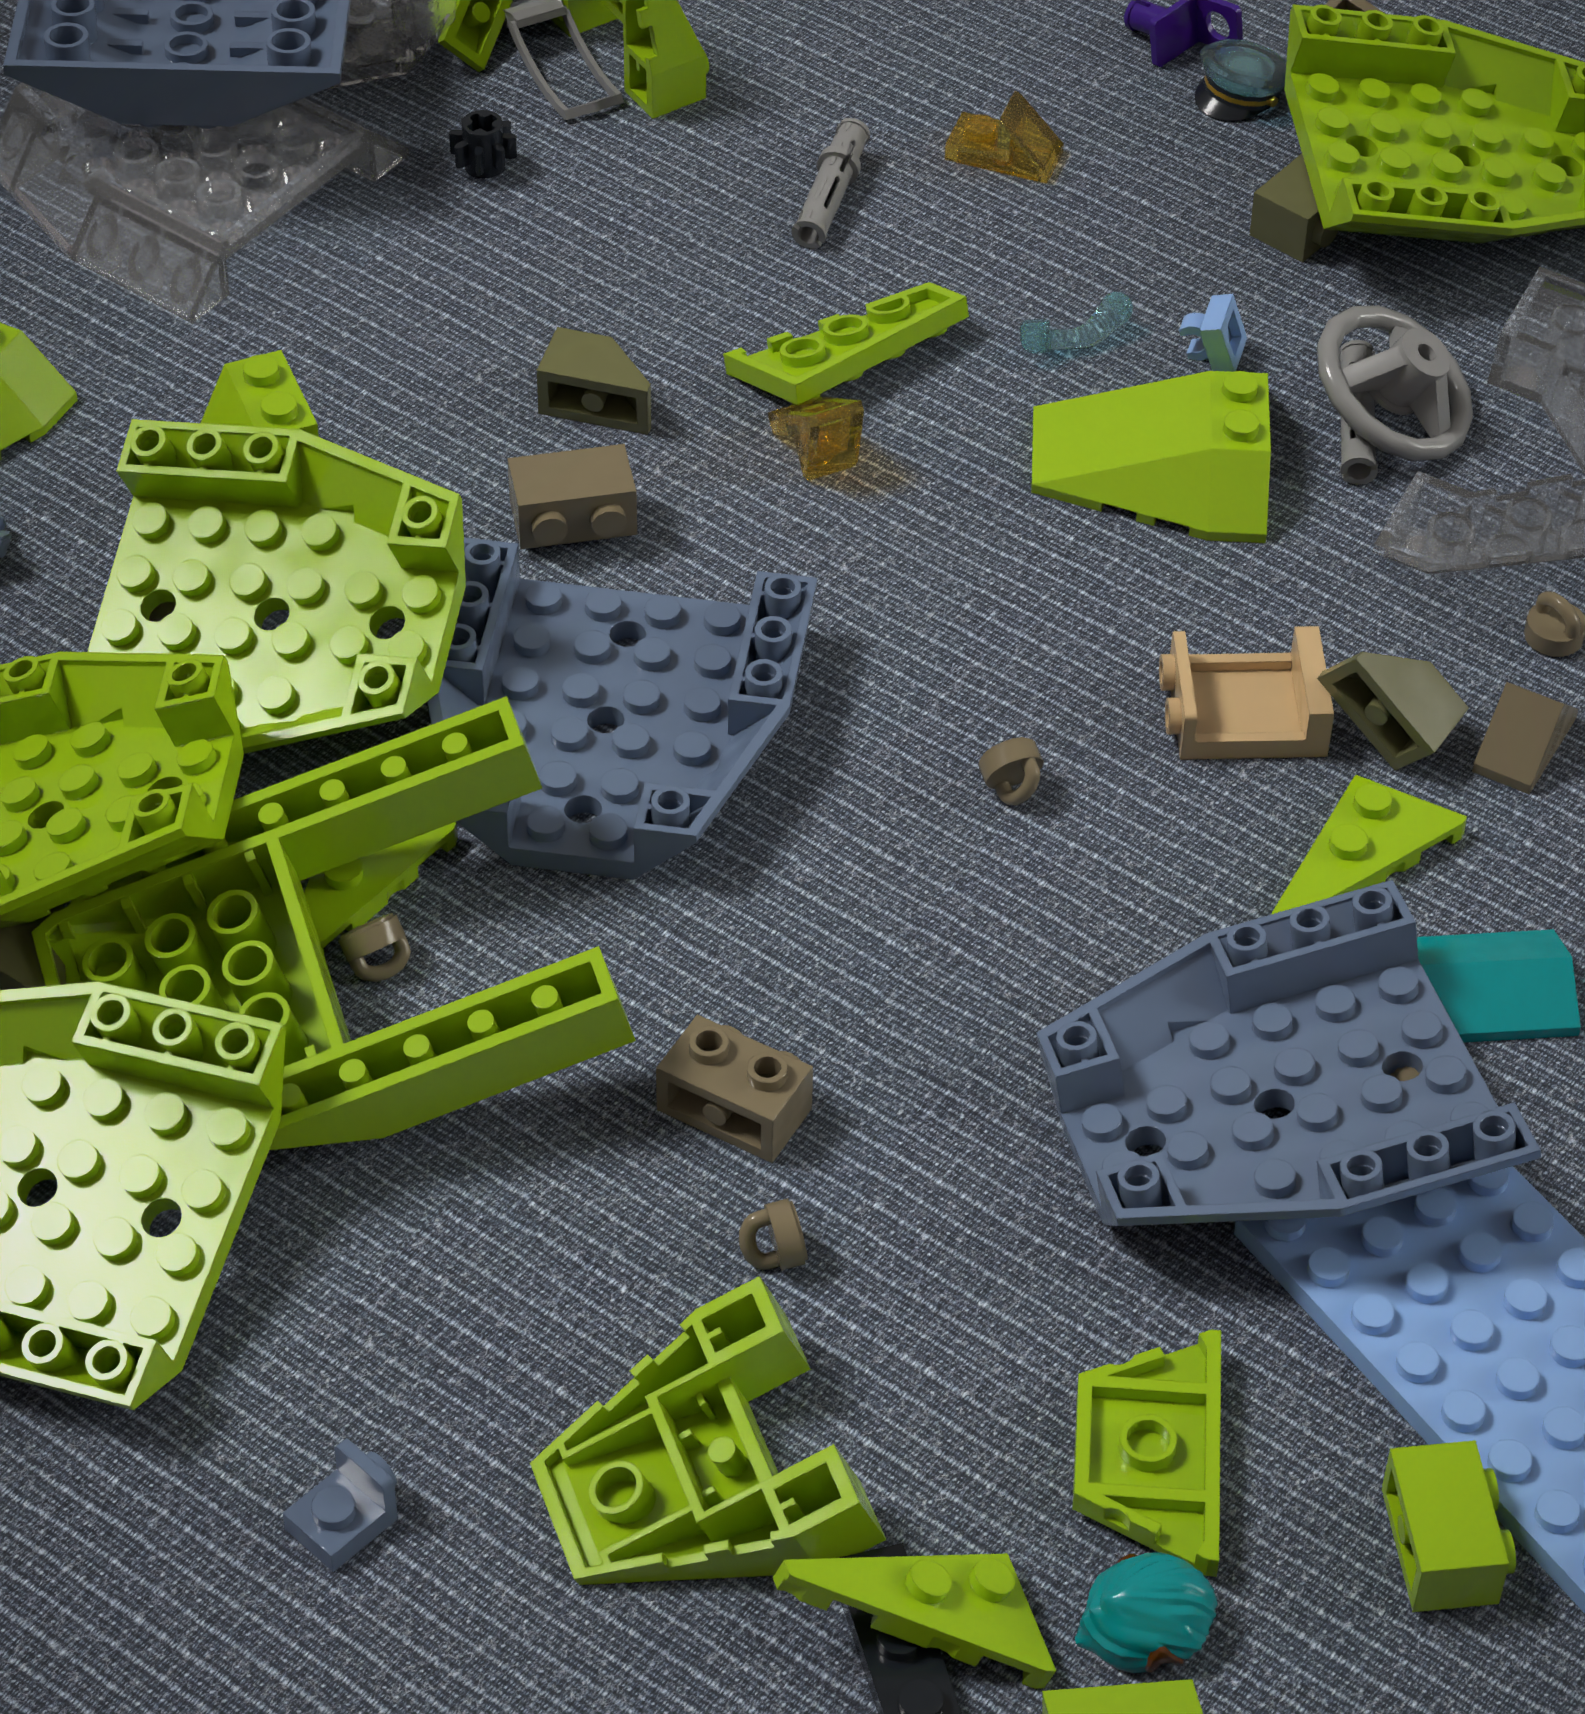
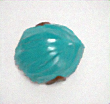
[1074,1552,1218,1673]

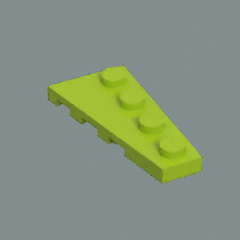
[723,282,969,405]

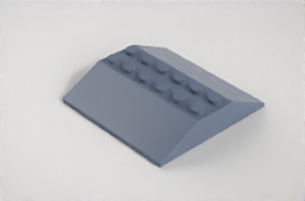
[3,0,351,129]

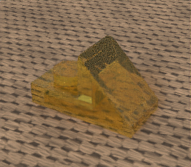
[945,91,1064,184]
[767,396,864,480]

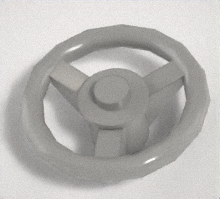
[1317,305,1473,461]

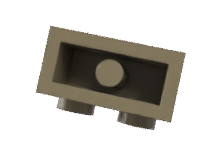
[508,444,637,550]
[656,1014,813,1163]

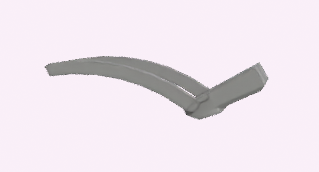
[502,0,624,120]

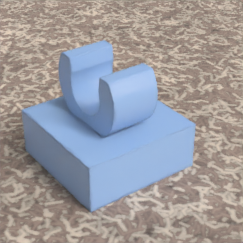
[1179,294,1247,372]

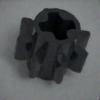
[449,110,517,179]

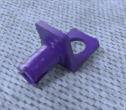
[1124,0,1244,67]

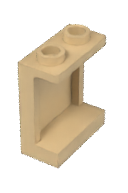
[1159,626,1334,760]

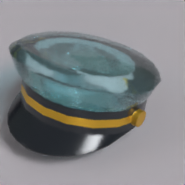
[1195,39,1286,121]

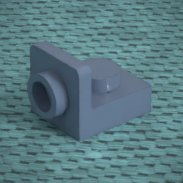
[282,1438,398,1572]

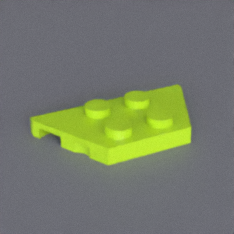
[1072,1330,1221,1577]

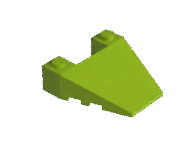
[551,0,709,119]
[530,1276,886,1585]

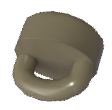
[1524,591,1585,657]
[978,737,1044,806]
[338,913,411,982]
[739,1198,808,1271]

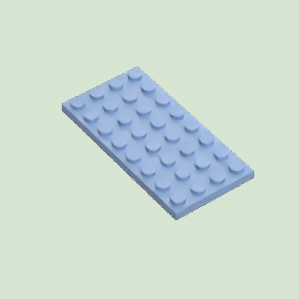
[1234,1166,1585,1614]

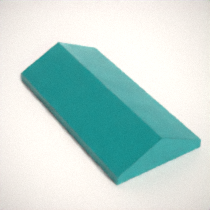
[1417,929,1581,1043]

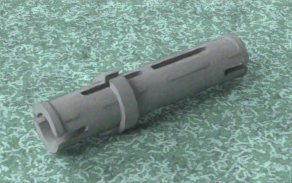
[792,118,870,249]
[1340,340,1378,485]

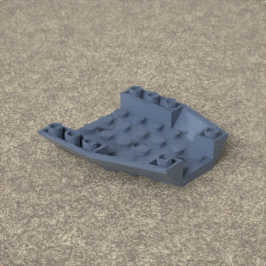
[427,537,817,880]
[1036,880,1541,1226]

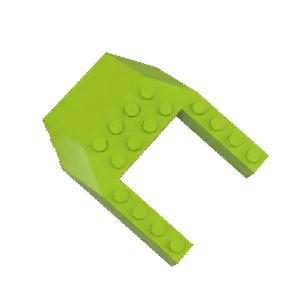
[31,696,636,1150]

